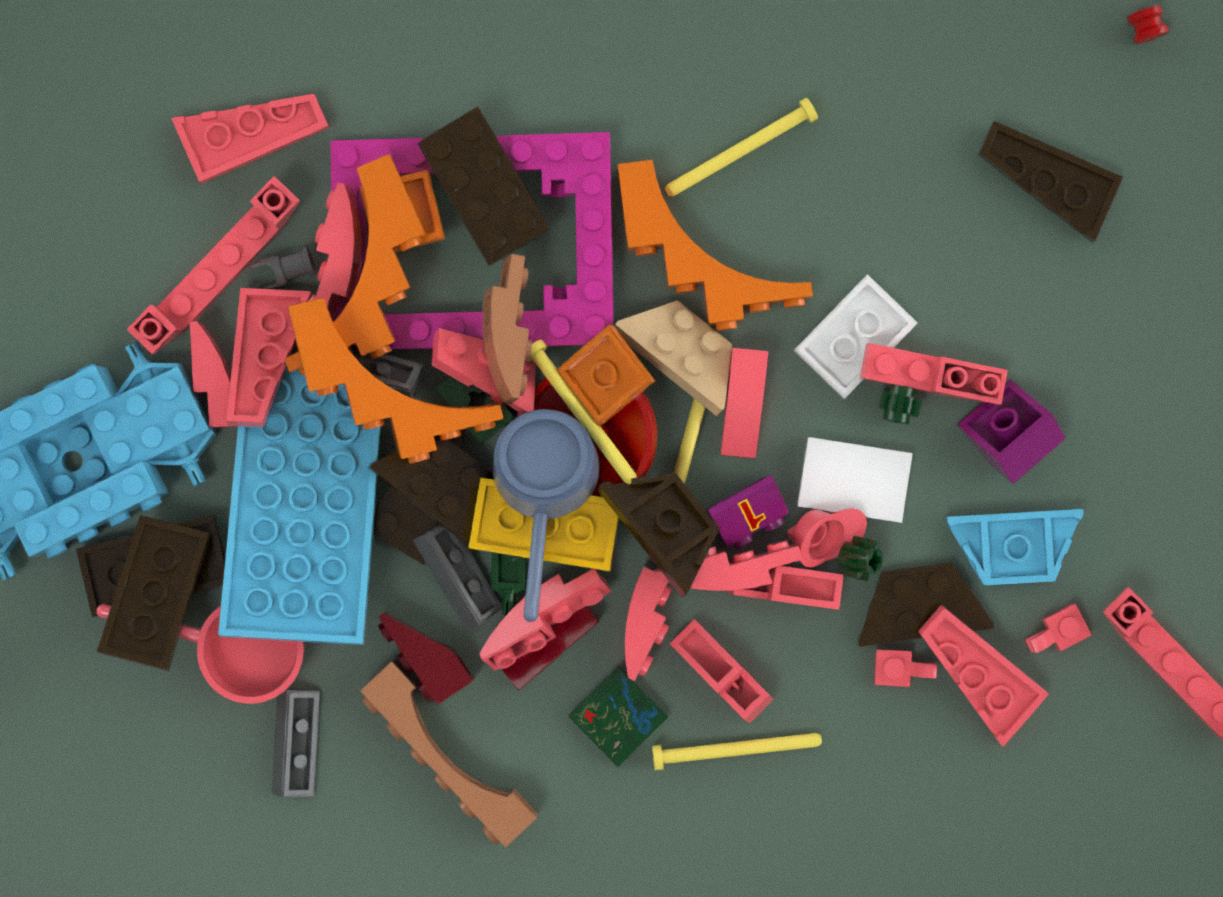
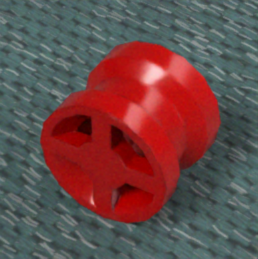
[1127,5,1170,44]

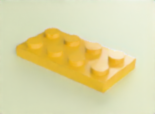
[469,478,619,572]

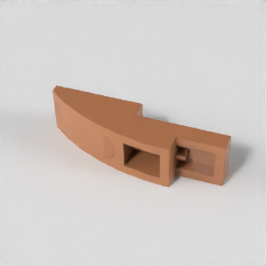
[482,254,532,404]

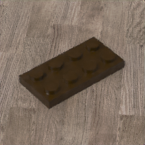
[417,106,551,266]
[76,515,226,617]
[97,515,210,672]

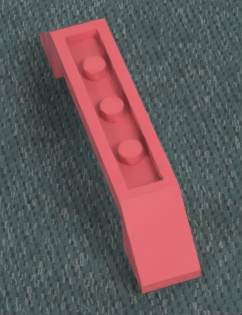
[127,176,300,355]
[1102,587,1223,740]

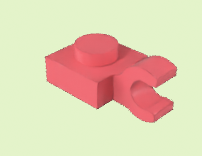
[1025,603,1092,653]
[874,649,937,687]

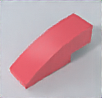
[190,321,238,428]
[720,348,768,458]
[727,558,844,610]
[670,619,774,724]

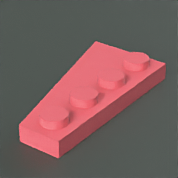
[171,94,330,184]
[226,288,312,427]
[918,605,1049,747]

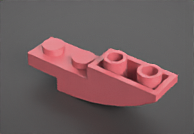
[310,182,362,321]
[860,343,1008,405]
[654,540,803,591]
[625,566,672,681]
[479,569,612,671]

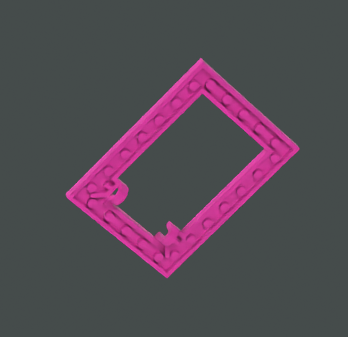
[330,132,614,350]

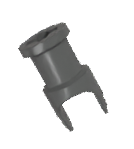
[249,245,317,289]

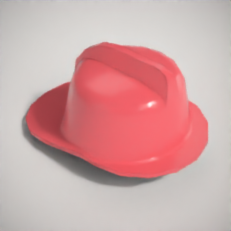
[787,508,867,568]

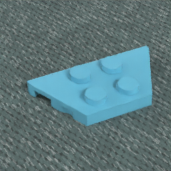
[945,509,1084,586]

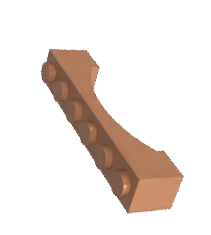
[360,659,538,848]

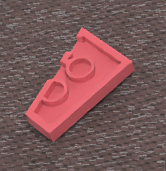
[432,328,536,416]

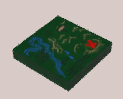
[568,666,668,767]

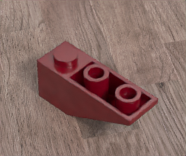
[378,612,475,705]

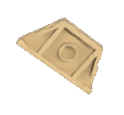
[614,300,732,416]

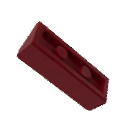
[502,606,599,691]

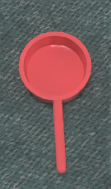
[97,604,305,704]

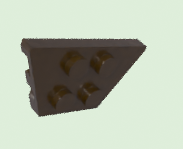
[367,435,493,551]
[597,473,720,598]
[858,562,994,647]

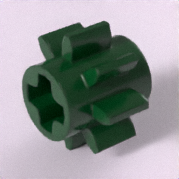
[877,384,922,425]
[838,536,883,581]

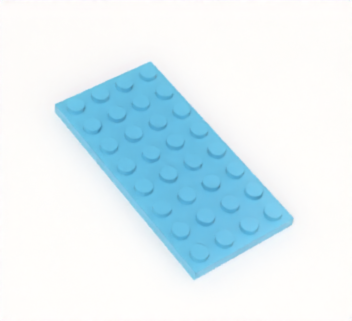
[218,366,382,645]

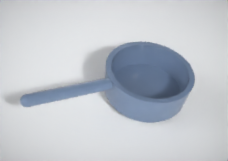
[493,409,600,622]

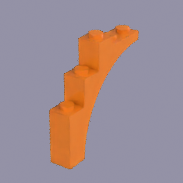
[284,154,426,375]
[617,160,813,331]
[287,298,504,463]

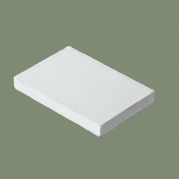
[793,274,918,399]
[797,437,913,523]

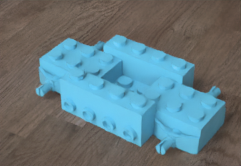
[0,342,218,581]

